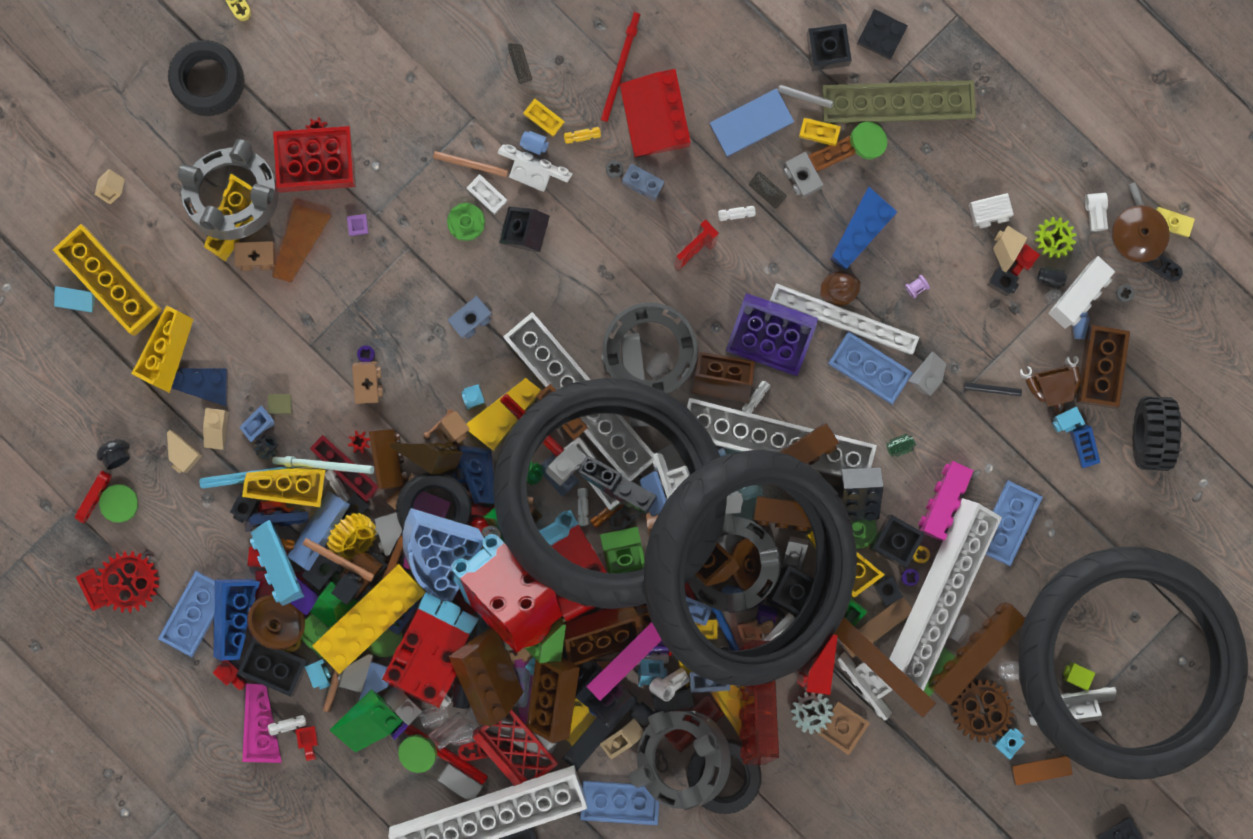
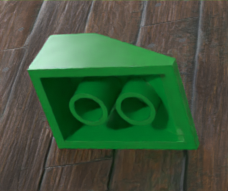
[330,689,403,753]

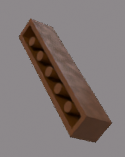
[928,602,1025,705]

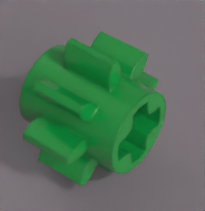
[527,461,544,485]

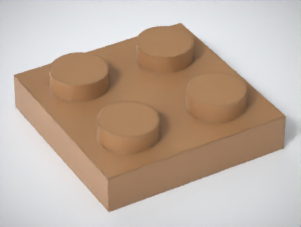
[816,701,870,755]

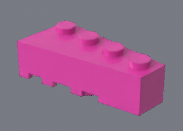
[918,461,974,541]

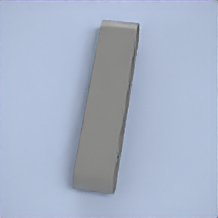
[621,333,650,428]
[465,706,558,759]

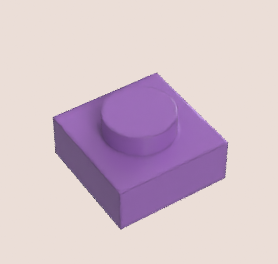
[347,214,369,236]

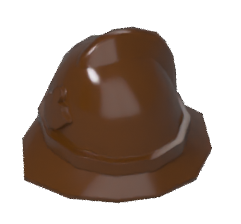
[820,271,861,306]

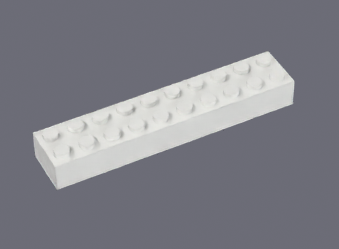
[503,312,655,481]
[687,398,877,477]
[890,498,1002,691]
[388,765,587,839]

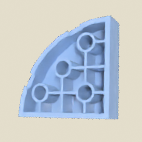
[403,508,484,602]

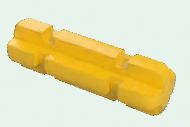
[564,127,601,144]

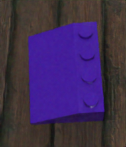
[725,293,818,376]

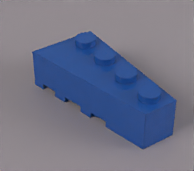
[830,187,897,271]
[213,579,260,661]

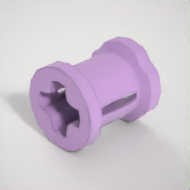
[905,275,930,299]

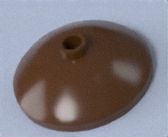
[1112,205,1170,263]
[731,537,773,594]
[247,595,305,650]

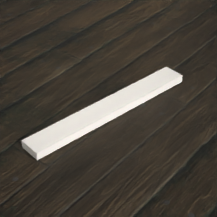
[770,283,919,355]

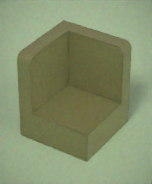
[268,394,293,415]

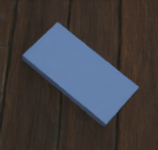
[709,88,794,157]
[828,331,913,405]
[985,480,1043,566]
[288,491,350,571]
[158,571,215,657]
[580,780,659,825]

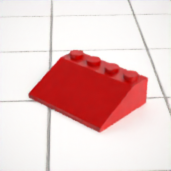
[619,68,691,158]
[273,126,356,193]
[797,634,838,695]

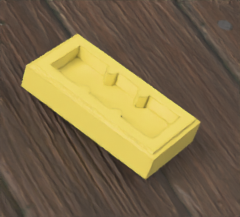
[1156,207,1195,238]

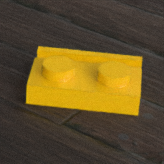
[566,699,597,746]

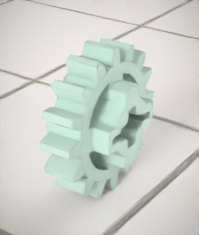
[791,692,834,734]

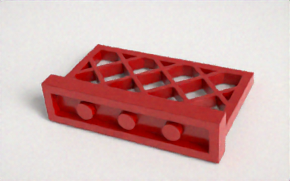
[674,219,719,271]
[473,709,558,786]

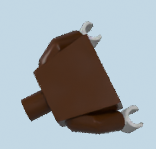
[1020,356,1081,414]

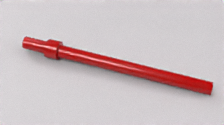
[600,12,641,122]

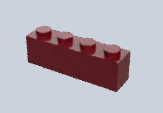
[309,435,380,502]

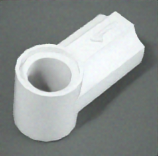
[1085,193,1108,232]
[649,668,690,701]

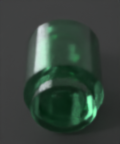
[886,433,916,458]

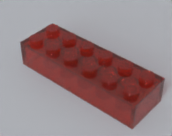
[738,640,779,765]

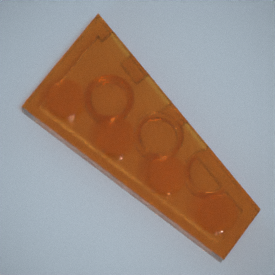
[272,205,332,283]

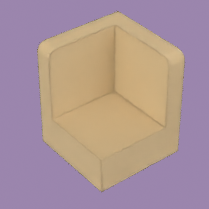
[94,169,125,204]

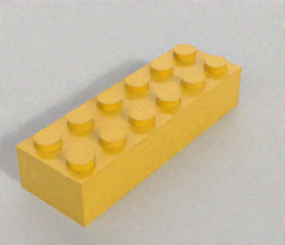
[53,224,163,336]
[313,564,426,674]

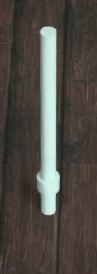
[272,456,374,474]

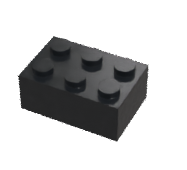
[839,467,884,522]
[237,637,310,697]

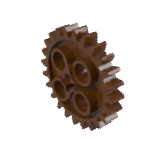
[951,679,1015,743]

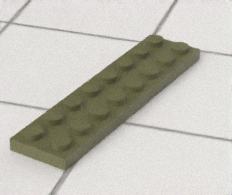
[822,80,976,124]

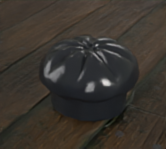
[96,439,130,470]

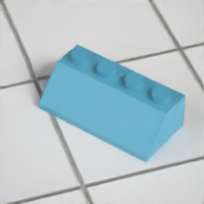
[250,520,304,606]

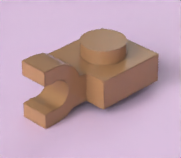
[737,619,775,643]

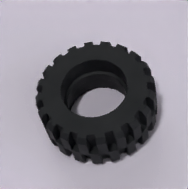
[1132,396,1182,471]

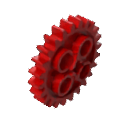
[95,551,160,614]

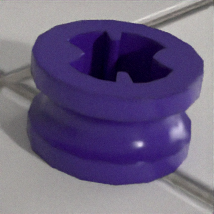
[357,345,375,362]
[901,569,919,586]

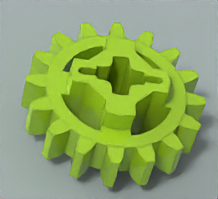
[1034,217,1077,259]

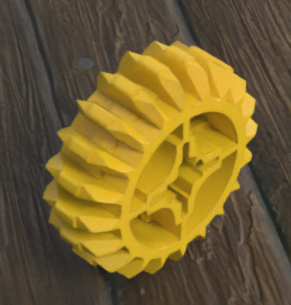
[327,513,377,562]

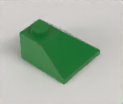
[310,581,359,628]

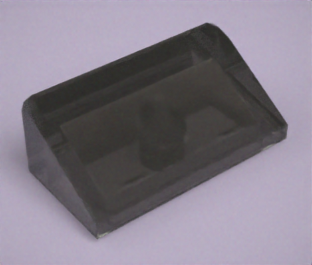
[507,43,532,84]
[749,171,787,209]

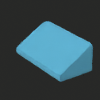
[54,286,95,313]

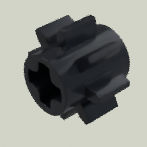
[253,435,279,460]

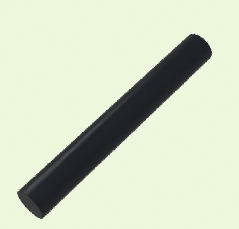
[964,382,1022,397]

